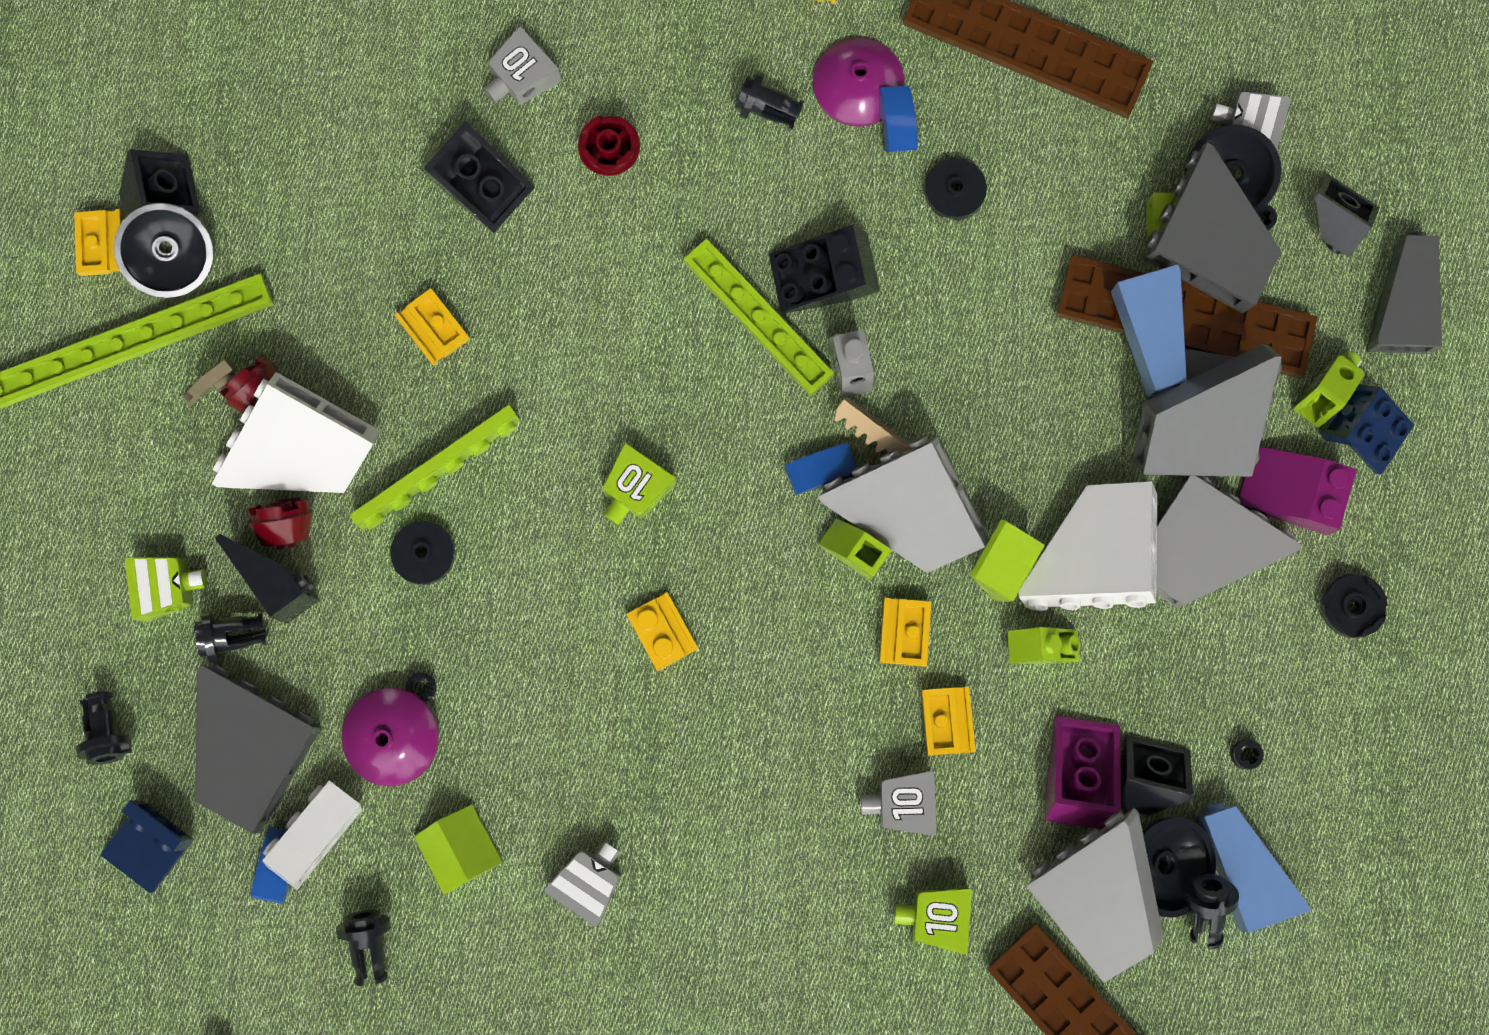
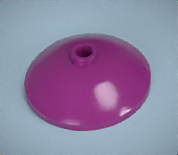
[813,37,905,127]
[341,688,439,786]

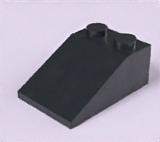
[419,121,535,233]
[215,534,319,624]

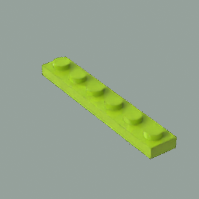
[683,238,834,397]
[349,405,520,530]

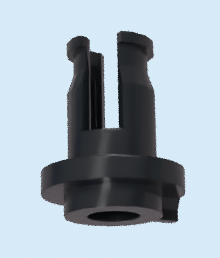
[734,71,804,130]
[193,611,267,664]
[75,691,132,765]
[1183,874,1239,950]
[336,909,391,986]

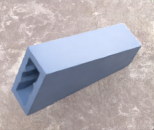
[1111,265,1187,398]
[1196,802,1310,933]

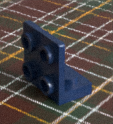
[1319,384,1414,475]
[101,800,194,893]

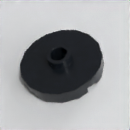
[924,158,987,221]
[391,521,456,585]
[1320,574,1388,638]

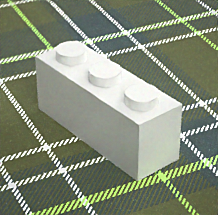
[262,781,362,890]

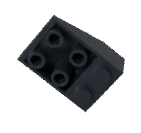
[769,225,880,314]

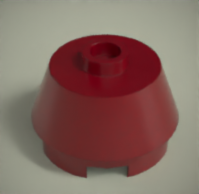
[578,116,640,176]
[219,355,280,413]
[248,497,313,549]

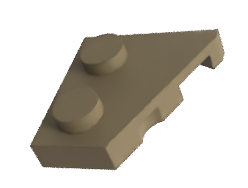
[182,360,239,408]

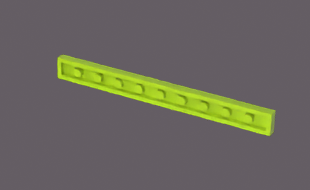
[0,273,274,409]

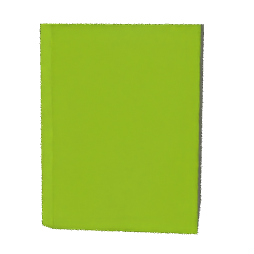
[970,519,1045,602]
[414,804,503,895]

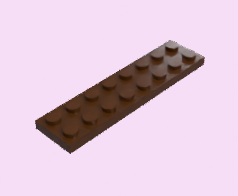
[902,0,1154,119]
[1056,255,1318,379]
[985,923,1136,1035]

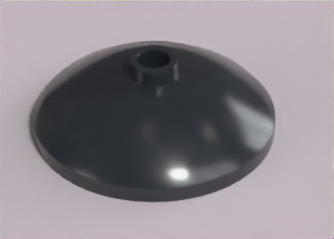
[1184,125,1282,213]
[114,203,213,298]
[1142,816,1216,918]

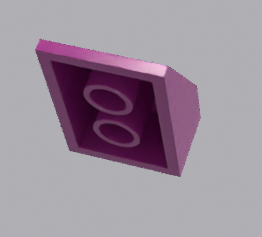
[1238,446,1357,535]
[1045,715,1121,830]

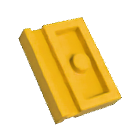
[74,209,124,276]
[394,288,470,366]
[626,592,698,672]
[879,598,931,667]
[921,686,976,756]

